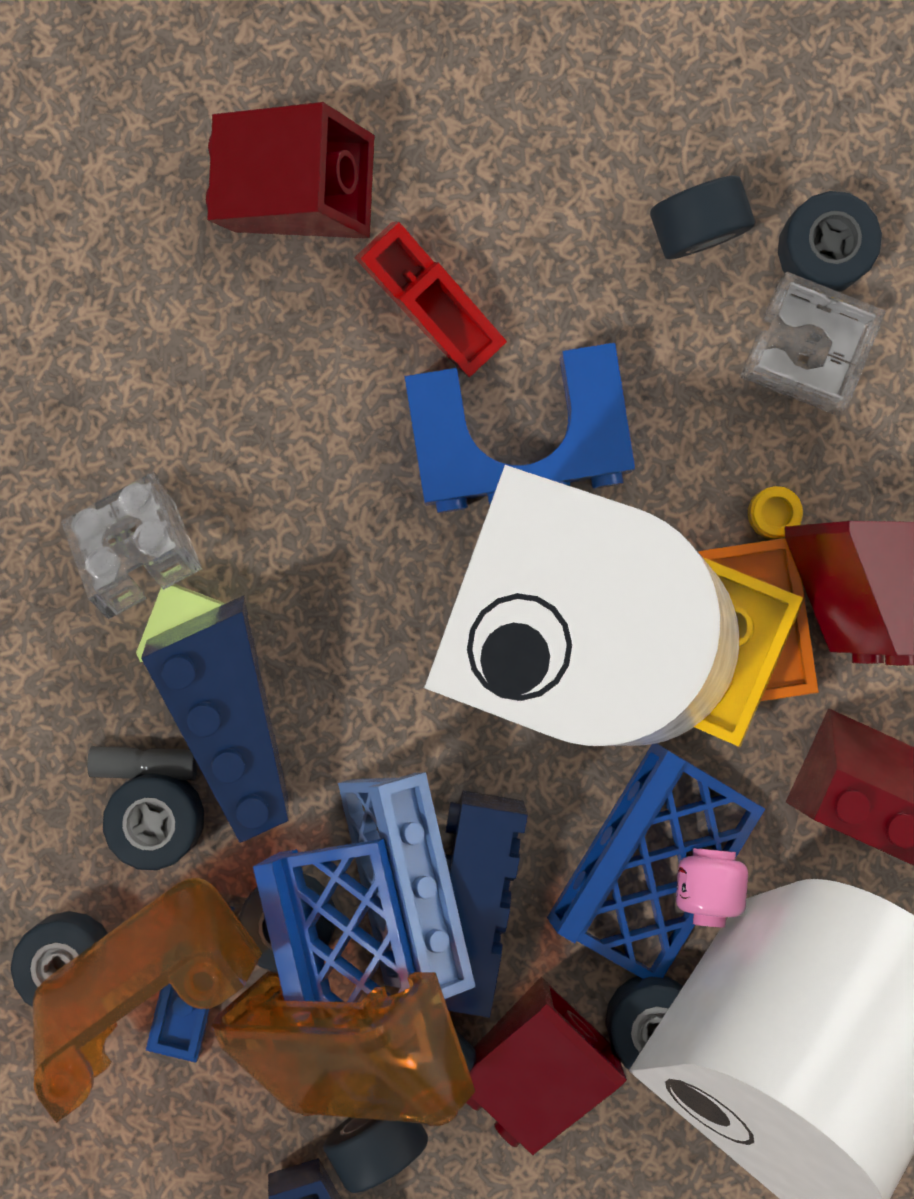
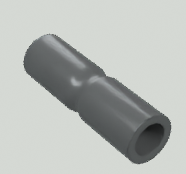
[87,746,197,781]

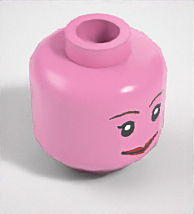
[676,848,748,928]

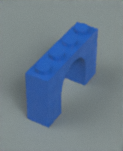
[404,343,635,513]

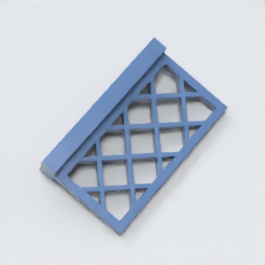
[338,772,475,1005]

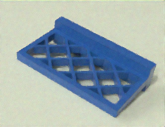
[547,743,765,979]
[253,838,435,1080]

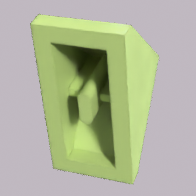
[136,582,226,662]

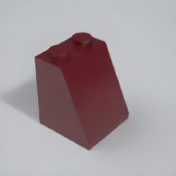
[206,102,375,238]
[785,521,914,666]
[786,708,914,866]
[457,977,627,1155]

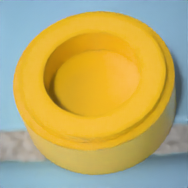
[748,486,803,539]

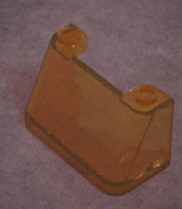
[33,878,262,1123]
[211,971,475,1126]

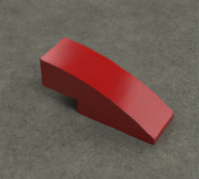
[354,222,507,378]

